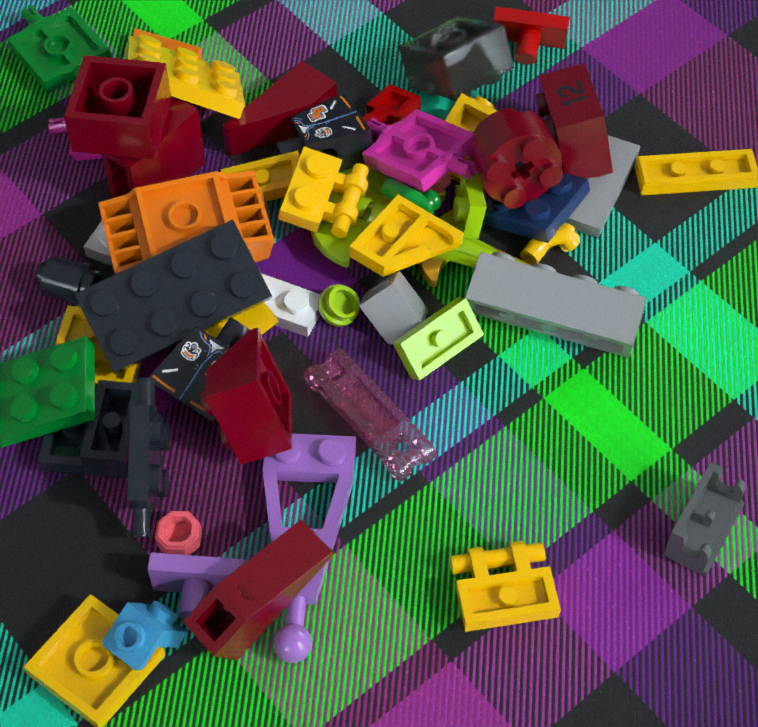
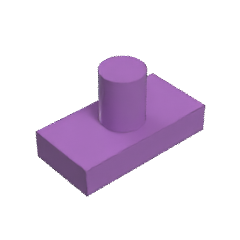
[148,552,246,620]

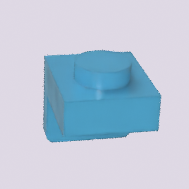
[102,601,188,670]

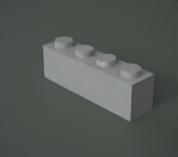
[465,252,647,358]

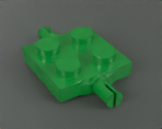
[7,5,112,92]

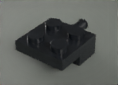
[38,380,137,479]

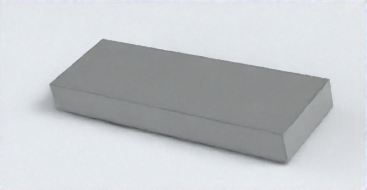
[565,135,640,238]

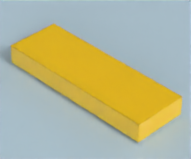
[634,149,758,196]

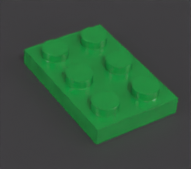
[0,336,95,448]

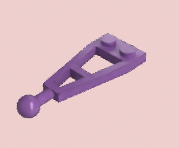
[262,434,356,663]

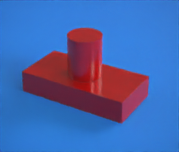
[492,6,570,65]

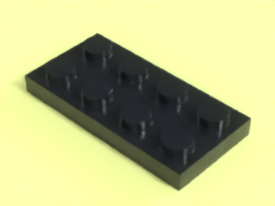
[75,219,272,375]

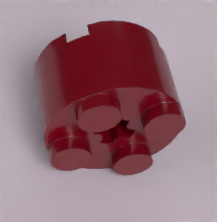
[468,108,563,209]

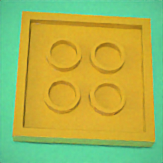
[124,34,245,119]

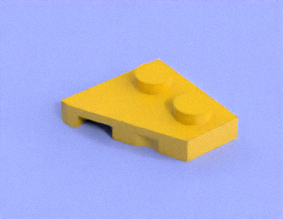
[349,194,464,277]

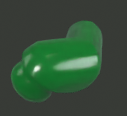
[381,178,442,215]

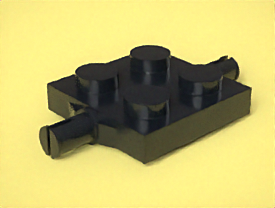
[127,378,170,538]

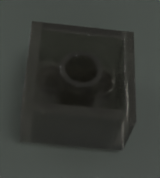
[399,16,514,101]

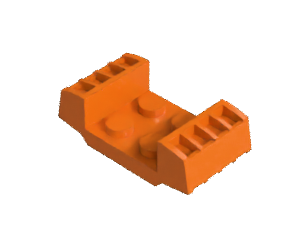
[98,171,274,274]

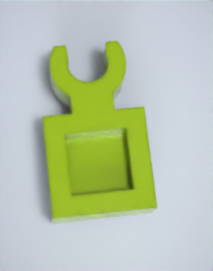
[453,173,486,239]

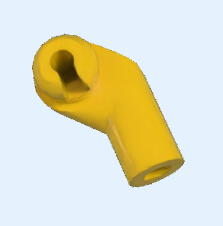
[520,223,580,265]

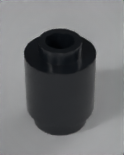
[36,255,103,305]

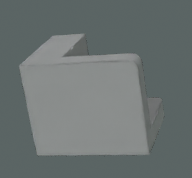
[359,270,428,345]

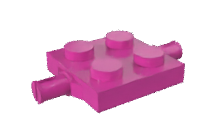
[362,109,476,192]

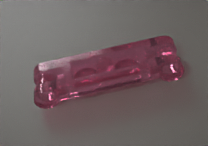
[303,348,436,482]

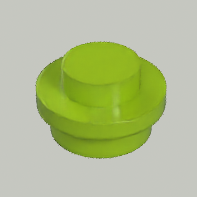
[318,284,360,327]

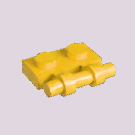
[278,147,369,238]
[450,540,561,632]

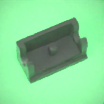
[663,461,746,577]

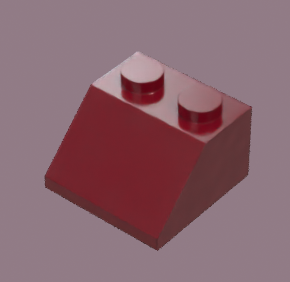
[201,327,292,465]

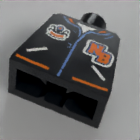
[275,93,373,171]
[149,317,250,426]

